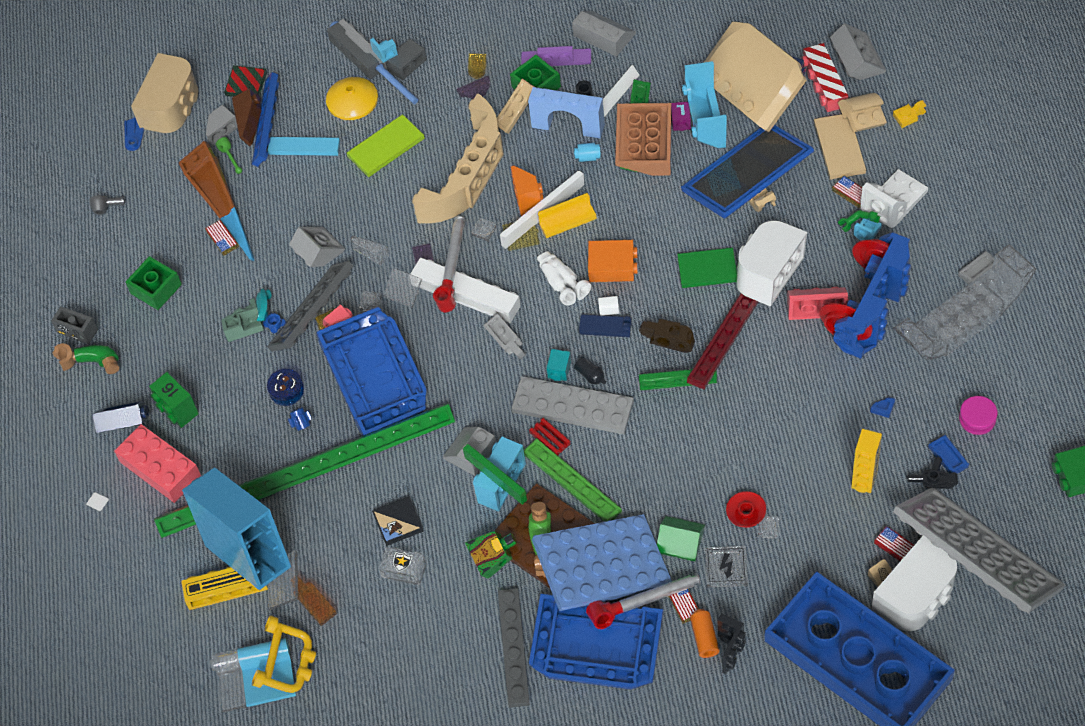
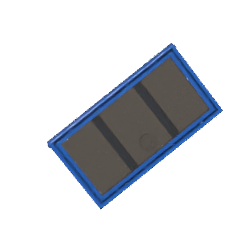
[681,125,814,219]

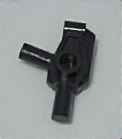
[907,457,958,489]

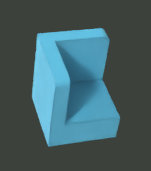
[370,38,398,63]

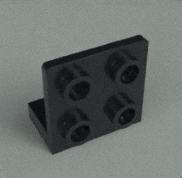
[717,613,746,675]

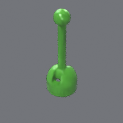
[216,137,242,174]

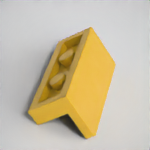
[538,193,597,239]

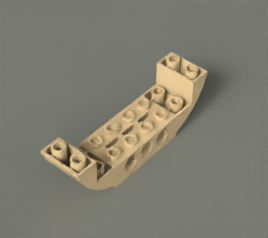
[412,93,504,223]

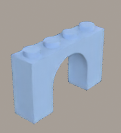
[528,87,605,139]

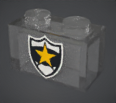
[379,547,427,585]

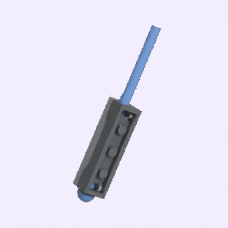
[327,19,418,104]

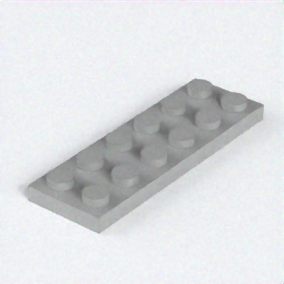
[511,376,634,435]

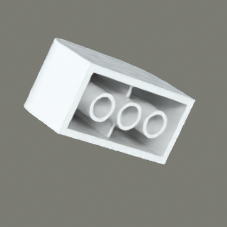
[736,221,807,306]
[871,535,957,631]

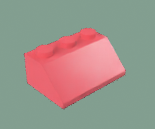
[787,287,848,320]

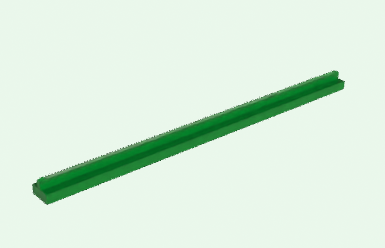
[154,403,455,538]

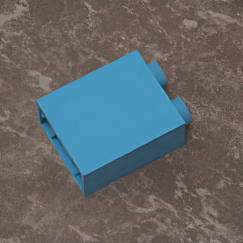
[182,467,291,590]

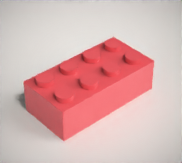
[114,424,201,503]

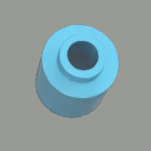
[574,143,600,162]

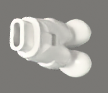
[537,251,591,305]

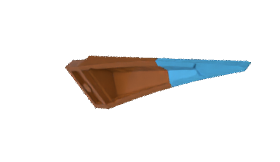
[178,141,254,261]

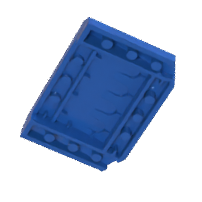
[316,307,426,436]
[529,594,663,690]

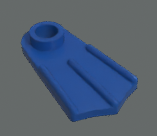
[124,117,144,151]

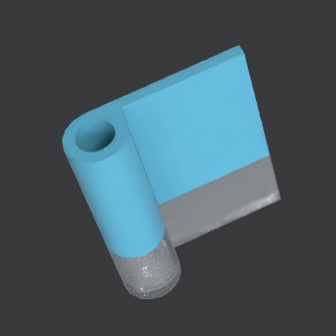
[210,638,296,713]

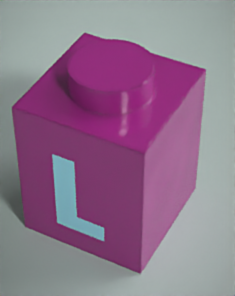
[671,102,691,131]

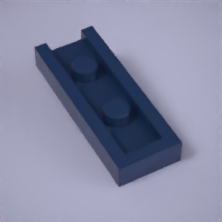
[579,314,632,337]

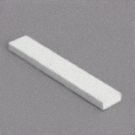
[500,171,584,249]

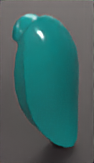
[256,288,272,321]

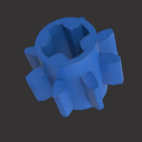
[288,407,312,431]

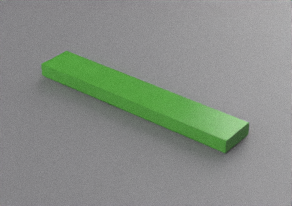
[524,438,622,522]

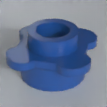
[263,313,286,333]

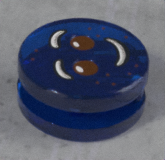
[267,369,304,406]

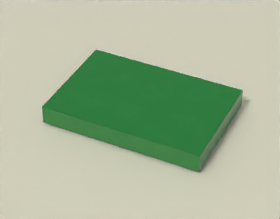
[677,248,737,288]

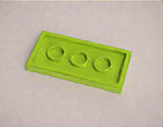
[347,114,425,177]

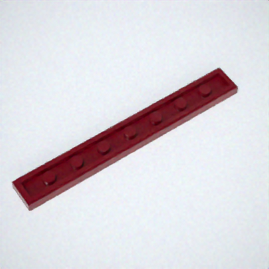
[687,293,759,390]

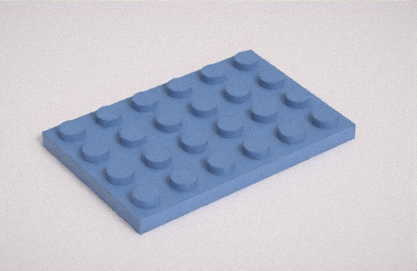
[532,514,672,611]

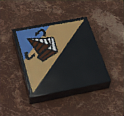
[372,496,423,546]

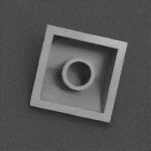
[289,227,345,267]
[443,427,496,476]

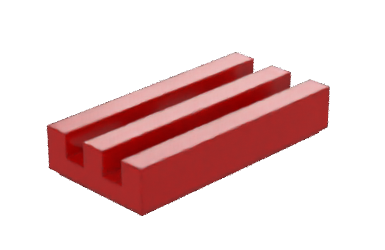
[529,418,570,456]

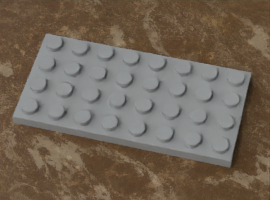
[893,488,1065,613]

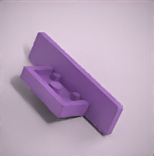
[521,46,591,66]

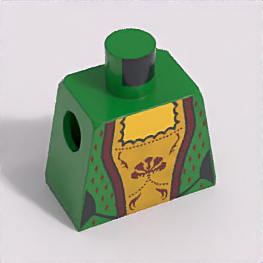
[465,531,517,579]

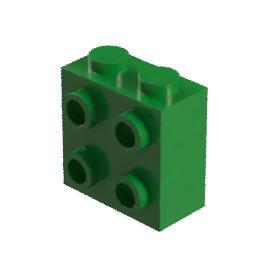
[1052,446,1085,498]

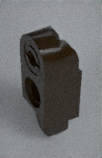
[639,319,695,353]

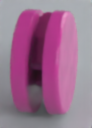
[959,396,998,435]

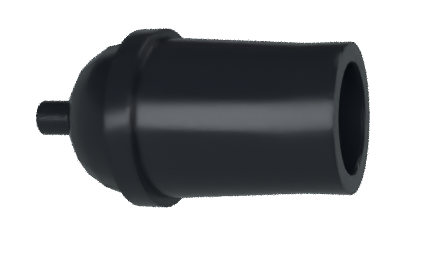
[574,357,606,384]

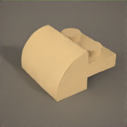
[838,93,887,133]

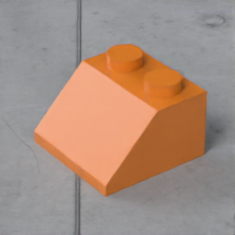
[511,166,544,216]

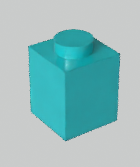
[547,349,571,381]

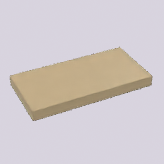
[814,114,866,180]

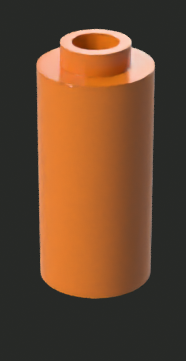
[690,609,720,658]

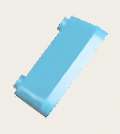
[682,61,727,149]

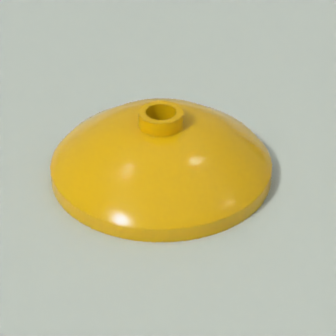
[326,77,378,120]

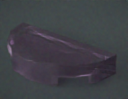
[457,76,490,100]

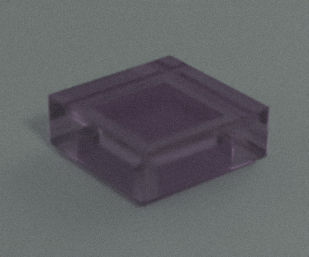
[412,244,434,264]

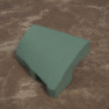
[221,298,264,342]

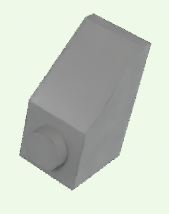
[206,105,238,147]

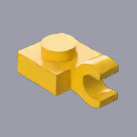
[893,100,926,128]

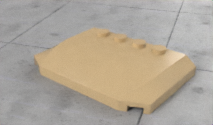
[704,22,807,132]

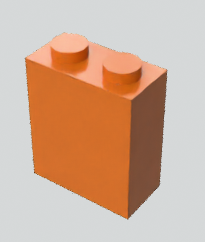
[588,240,638,282]

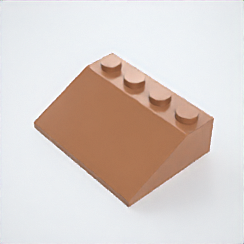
[615,103,672,176]

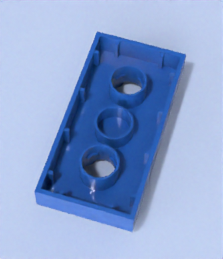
[765,571,955,726]

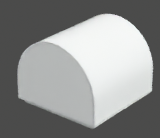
[598,296,619,316]

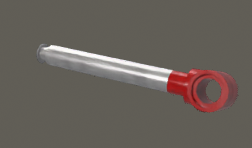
[433,216,465,313]
[586,573,701,629]

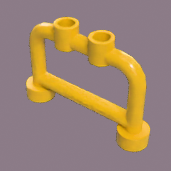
[252,615,316,693]

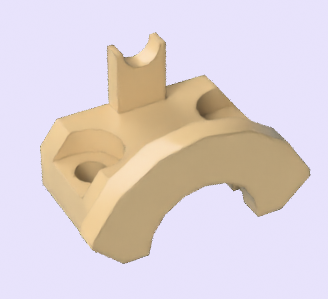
[749,188,776,212]

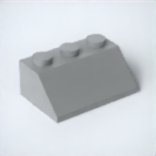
[572,11,636,57]
[830,23,886,80]

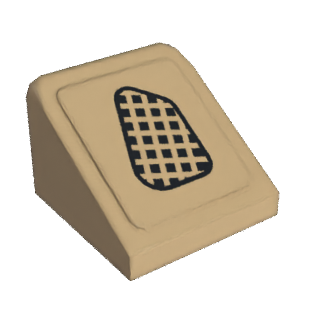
[868,559,892,587]

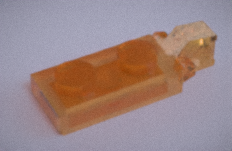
[292,576,337,626]

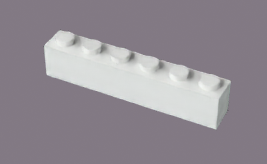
[410,258,521,323]

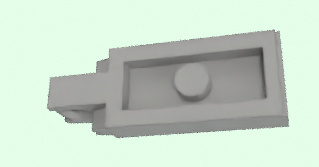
[483,313,526,360]

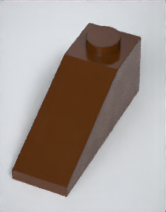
[232,89,262,146]

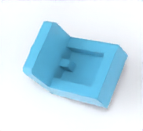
[854,218,882,240]

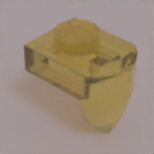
[468,53,486,79]

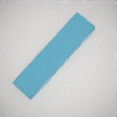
[268,137,340,156]

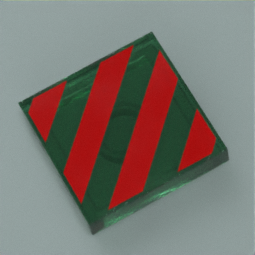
[224,65,267,97]

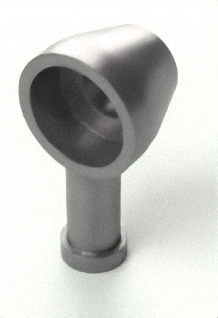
[89,195,124,215]

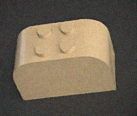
[131,53,199,133]

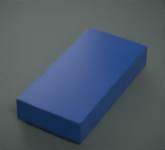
[928,435,969,474]

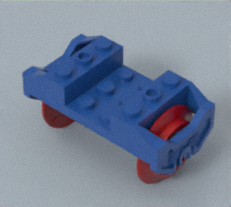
[820,233,911,359]

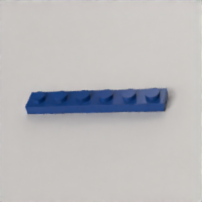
[252,72,279,167]

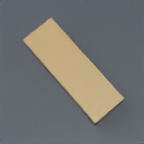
[497,79,534,134]

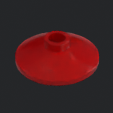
[726,491,766,528]

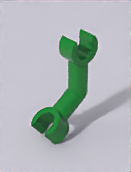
[838,210,881,232]

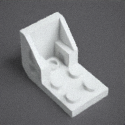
[860,169,928,228]

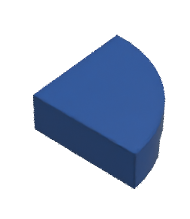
[870,398,895,418]

